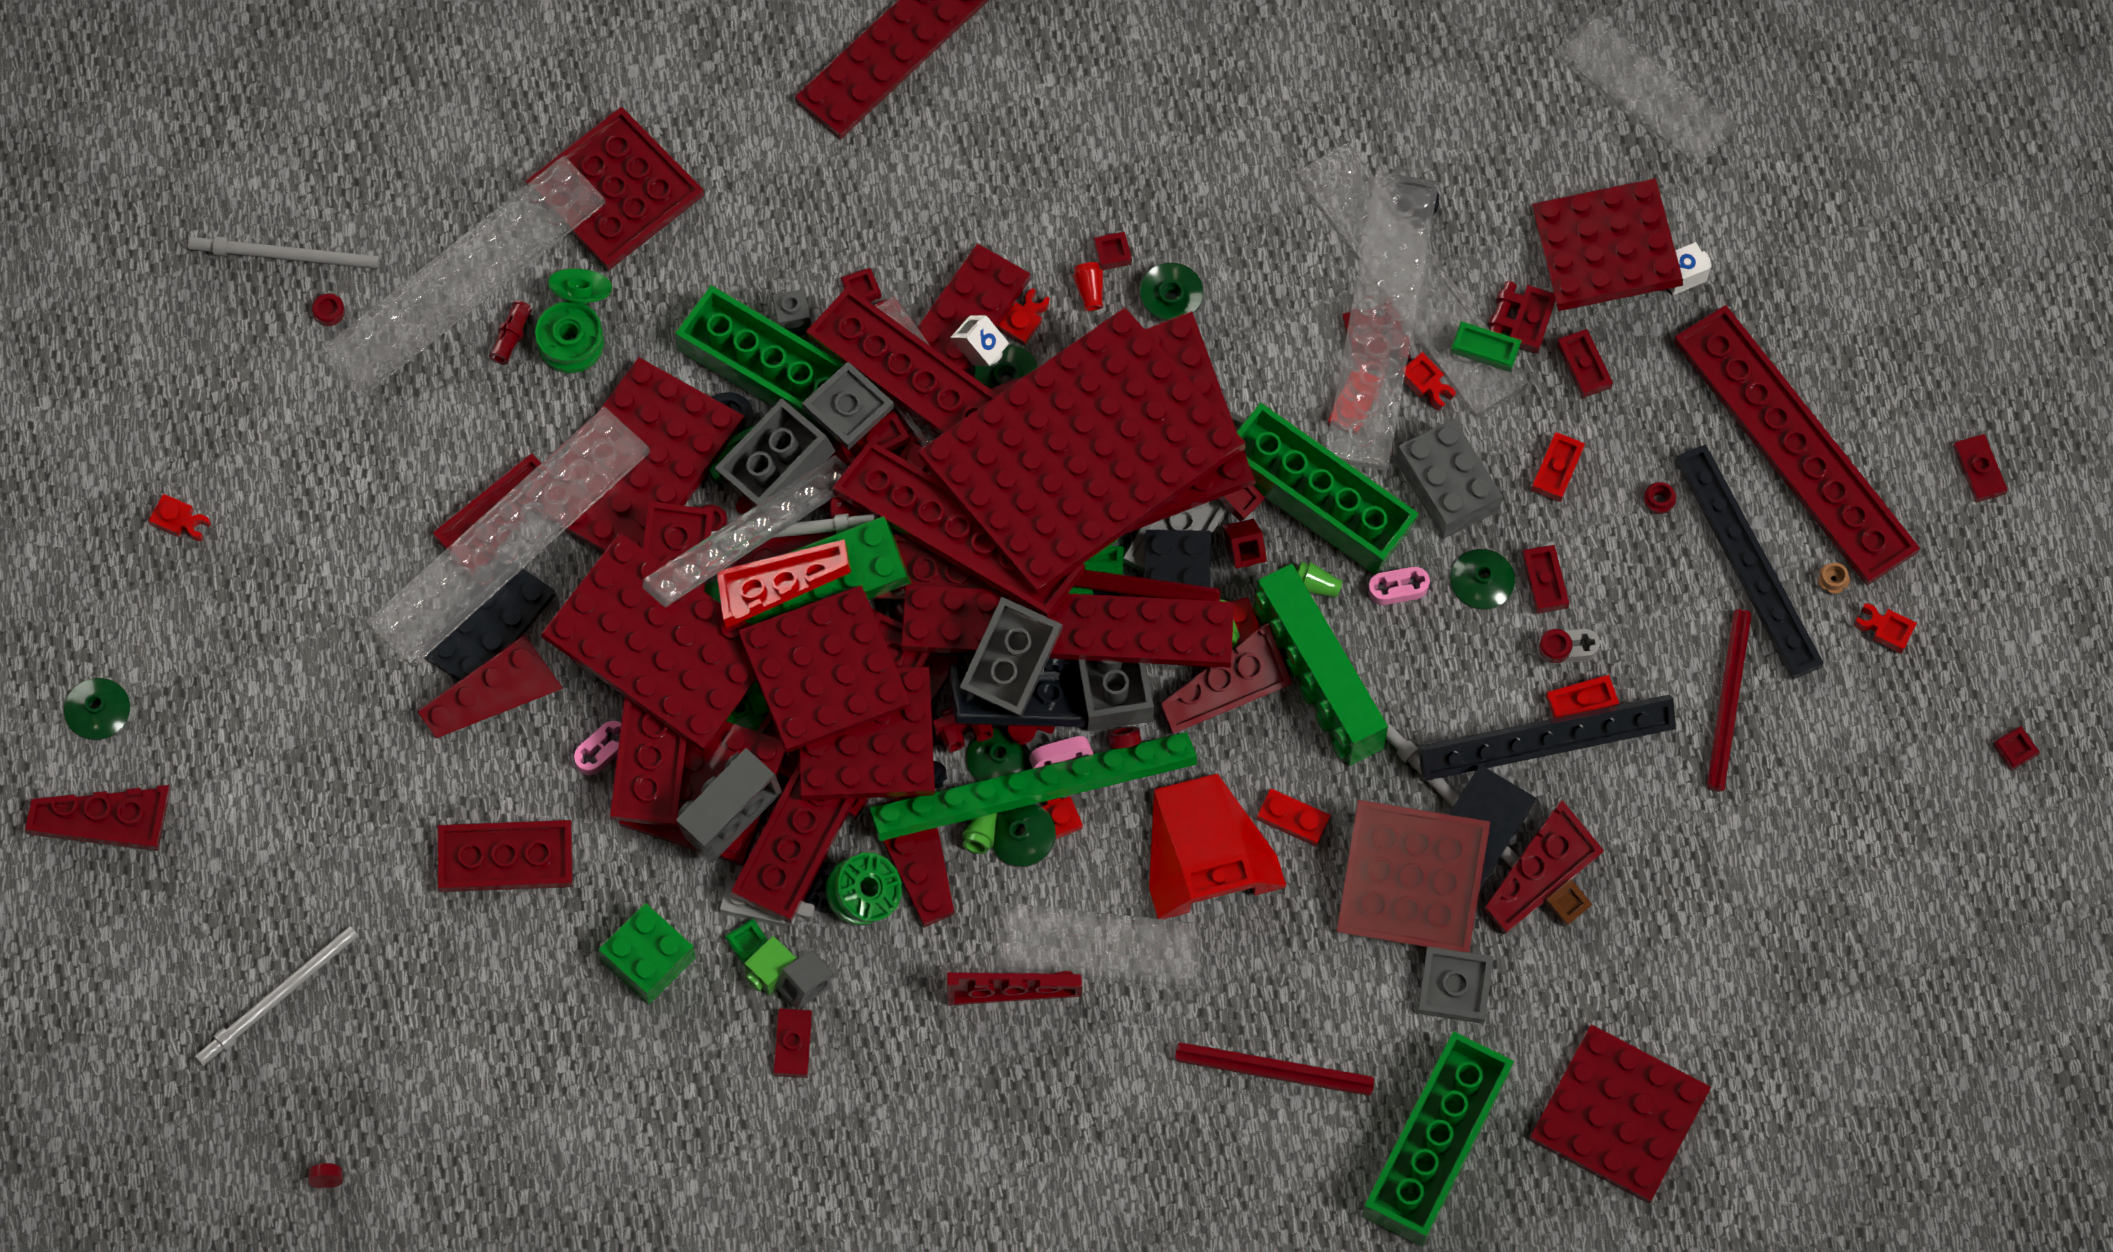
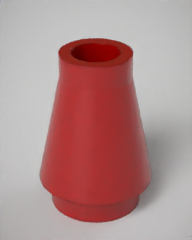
[1072,262,1104,311]

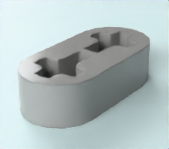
[1537,629,1600,664]

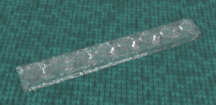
[643,455,849,607]

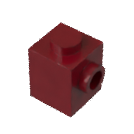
[1223,518,1267,569]

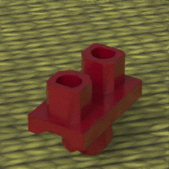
[932,697,993,753]

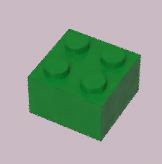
[598,903,696,1005]

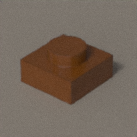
[1544,879,1593,927]

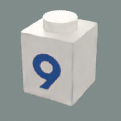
[1669,242,1711,295]
[950,315,1009,366]

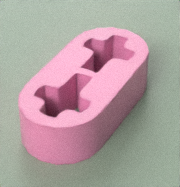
[1368,567,1430,605]
[574,721,621,775]
[1029,736,1093,769]

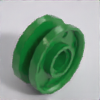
[535,301,605,374]
[826,852,902,926]

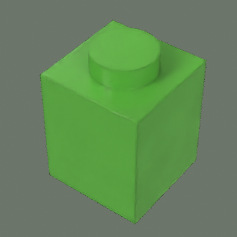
[744,936,797,995]

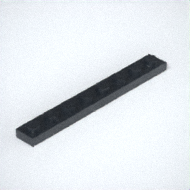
[1676,444,1824,680]
[1418,695,1676,781]

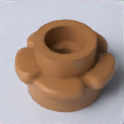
[1818,563,1850,594]

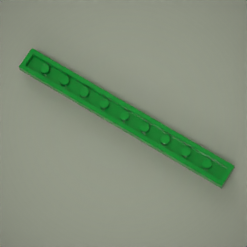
[870,732,1197,841]

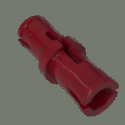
[489,300,532,365]

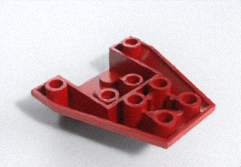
[1149,773,1286,921]

